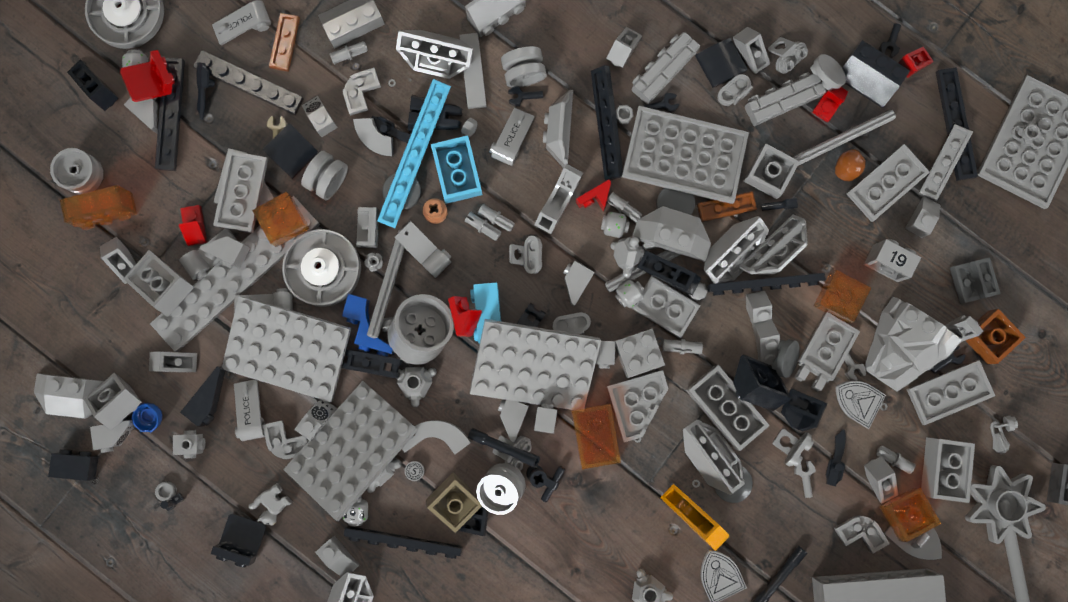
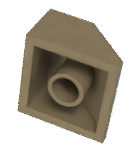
[426,472,482,533]

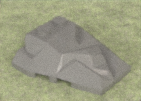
[865,297,962,392]

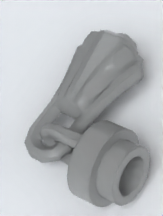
[990,415,1018,454]

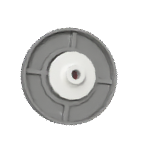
[85,0,164,49]
[282,229,361,307]

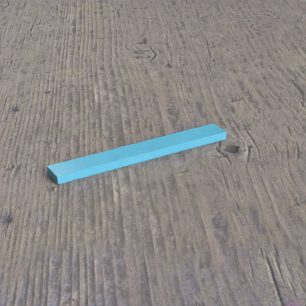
[377,79,451,228]

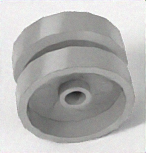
[501,46,547,87]
[50,148,103,195]
[301,151,348,201]
[476,463,526,515]

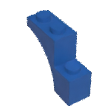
[342,294,395,357]

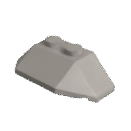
[396,30,473,79]
[543,90,573,168]
[632,206,711,262]
[739,214,808,274]
[704,216,769,284]
[34,373,104,419]
[683,419,745,495]
[327,572,374,602]

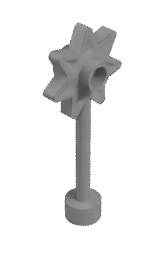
[965,465,1046,602]

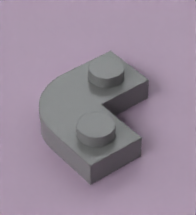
[343,68,381,116]
[263,420,308,459]
[834,516,889,554]

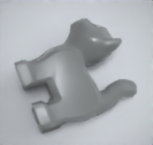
[249,483,292,525]

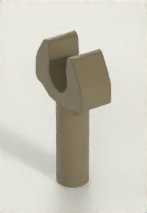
[267,116,287,138]

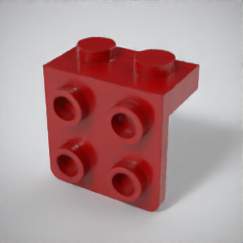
[120,50,174,102]

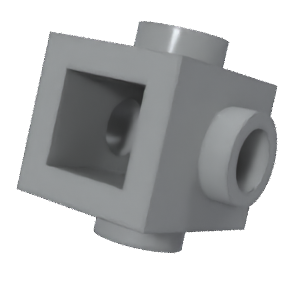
[173,430,206,458]

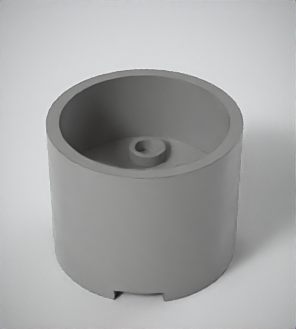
[388,294,454,364]

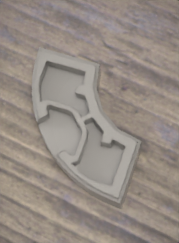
[353,118,394,156]

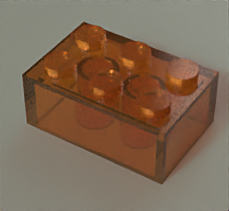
[60,185,137,230]
[571,404,621,469]

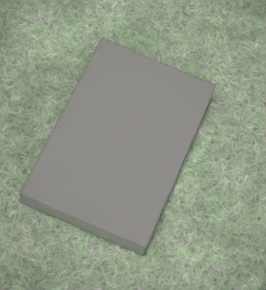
[631,276,701,338]

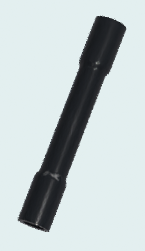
[468,428,540,468]
[752,546,808,602]

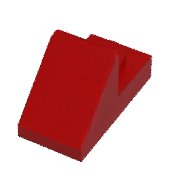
[898,46,934,78]
[812,87,849,123]
[576,180,611,211]
[179,205,207,246]
[448,296,482,337]

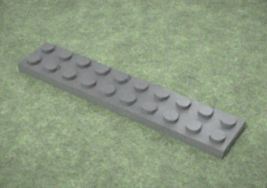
[150,196,320,352]

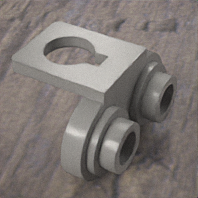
[768,37,808,74]
[717,74,753,106]
[509,236,542,274]
[553,312,591,335]
[772,429,814,467]
[493,436,532,471]

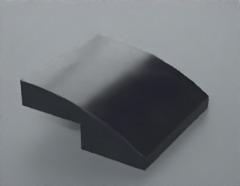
[695,38,748,88]
[262,123,319,179]

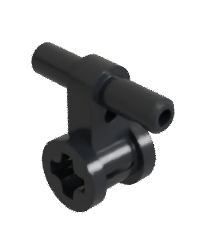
[526,465,565,502]

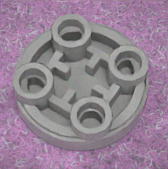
[810,54,846,90]

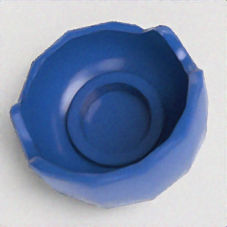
[131,403,163,433]

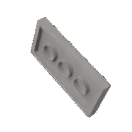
[847,144,930,222]
[213,151,268,233]
[907,360,995,425]

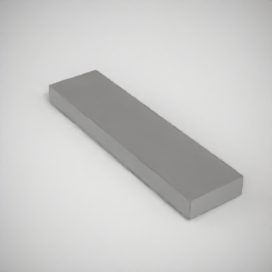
[459,33,487,109]
[919,124,973,201]

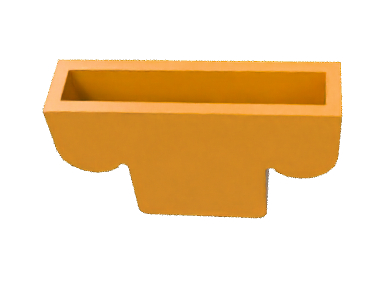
[660,484,729,551]

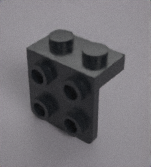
[211,514,266,568]

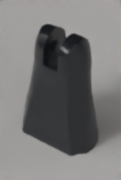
[408,95,463,131]

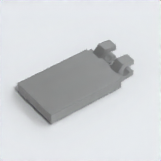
[794,312,860,392]

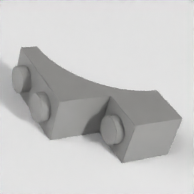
[746,291,780,365]

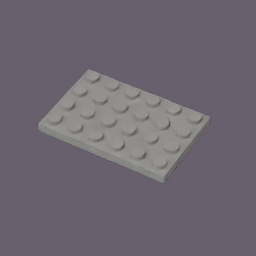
[977,75,1068,209]
[622,106,749,204]
[222,295,351,402]
[470,319,601,412]
[283,381,418,521]

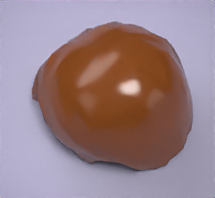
[835,149,866,181]

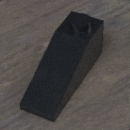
[67,59,118,111]
[637,251,701,296]
[180,366,226,427]

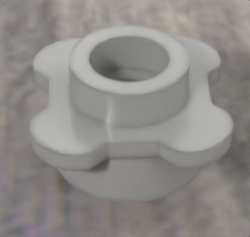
[1018,122,1041,145]

